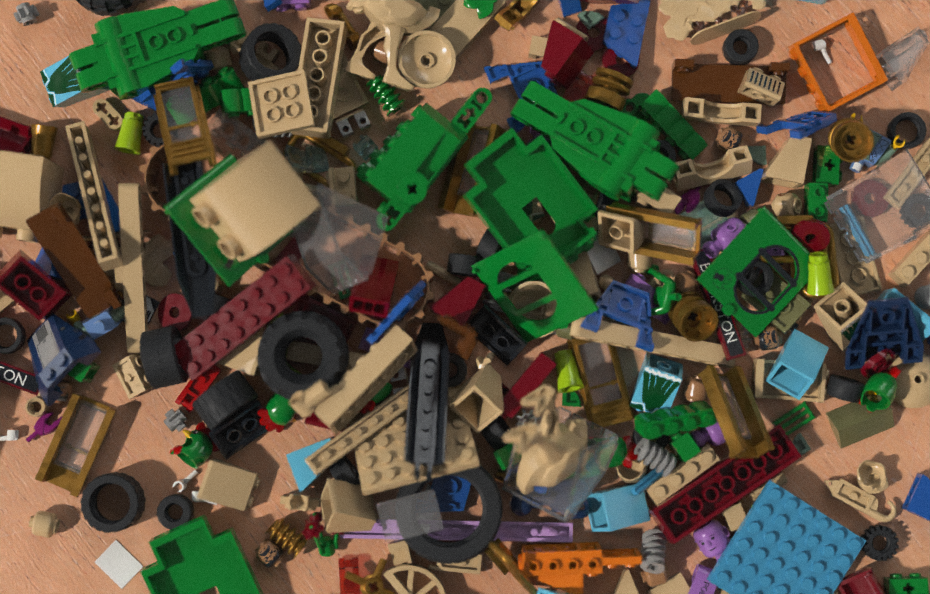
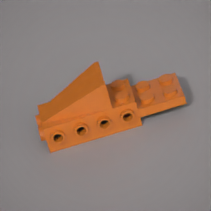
[518,542,642,594]

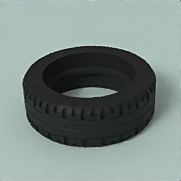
[395,465,503,564]

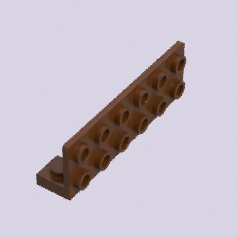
[671,59,790,105]
[26,201,122,318]
[438,314,478,361]

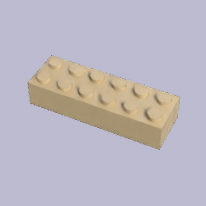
[291,17,348,139]
[313,325,418,435]

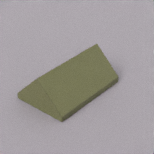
[826,395,894,449]

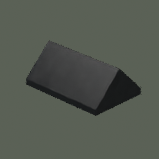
[467,304,528,366]
[209,399,267,460]

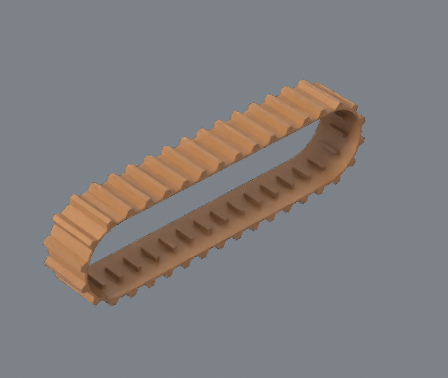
[139,134,435,333]

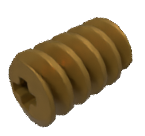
[265,517,308,559]

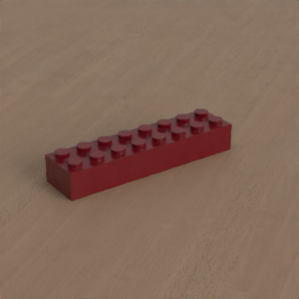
[175,254,317,381]
[648,424,802,544]

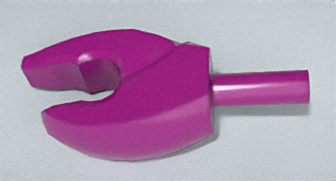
[675,185,703,215]
[26,412,62,442]

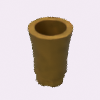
[31,124,58,160]

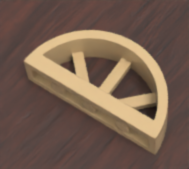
[383,563,446,594]

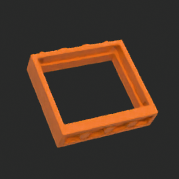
[788,12,888,112]

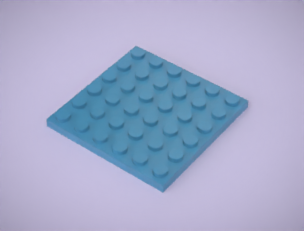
[707,480,866,594]

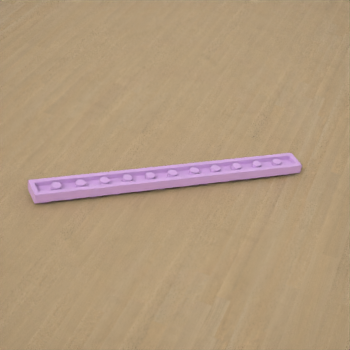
[340,519,573,542]

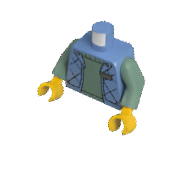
[846,113,906,173]
[66,288,125,340]

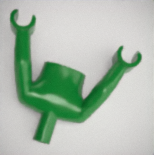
[646,264,682,316]

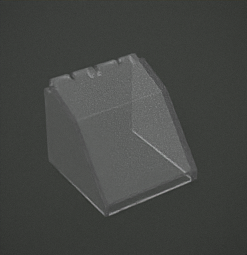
[824,149,930,264]
[292,184,388,294]
[503,406,619,523]

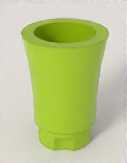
[114,111,144,155]
[807,251,835,296]
[554,350,584,393]

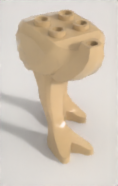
[344,0,440,92]
[503,385,588,495]

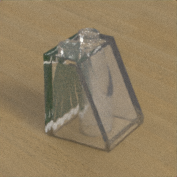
[876,26,929,91]

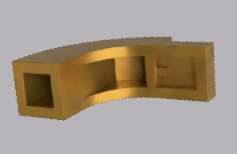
[494,0,541,31]

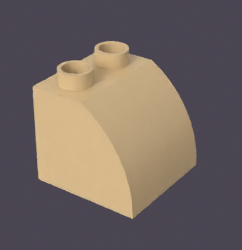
[189,141,320,262]
[0,151,64,243]

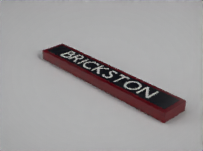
[693,249,747,361]
[0,361,39,396]

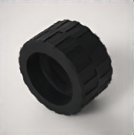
[239,23,301,81]
[139,326,189,389]
[192,370,258,431]
[80,472,146,533]

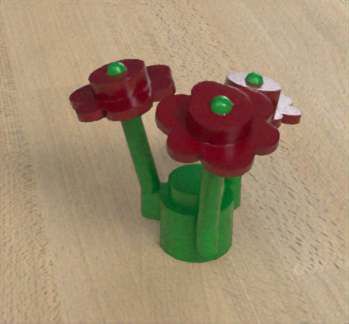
[302,512,345,557]

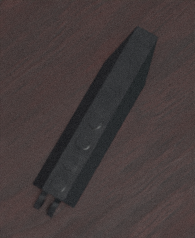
[162,160,217,318]
[404,322,450,481]

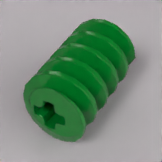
[366,75,405,117]

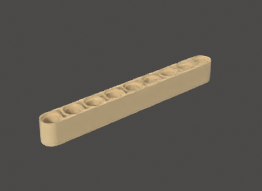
[118,183,148,353]
[570,317,735,368]

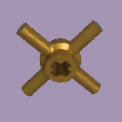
[344,558,397,594]

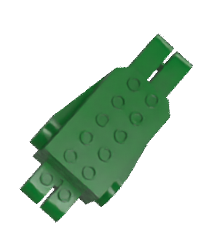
[69,0,247,100]
[510,81,680,203]
[363,87,492,232]

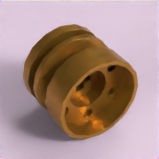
[585,67,634,112]
[828,117,874,162]
[668,291,718,342]

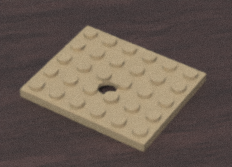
[349,385,480,496]

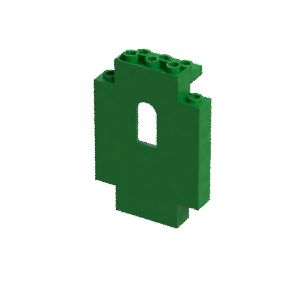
[462,128,598,270]
[141,514,264,594]

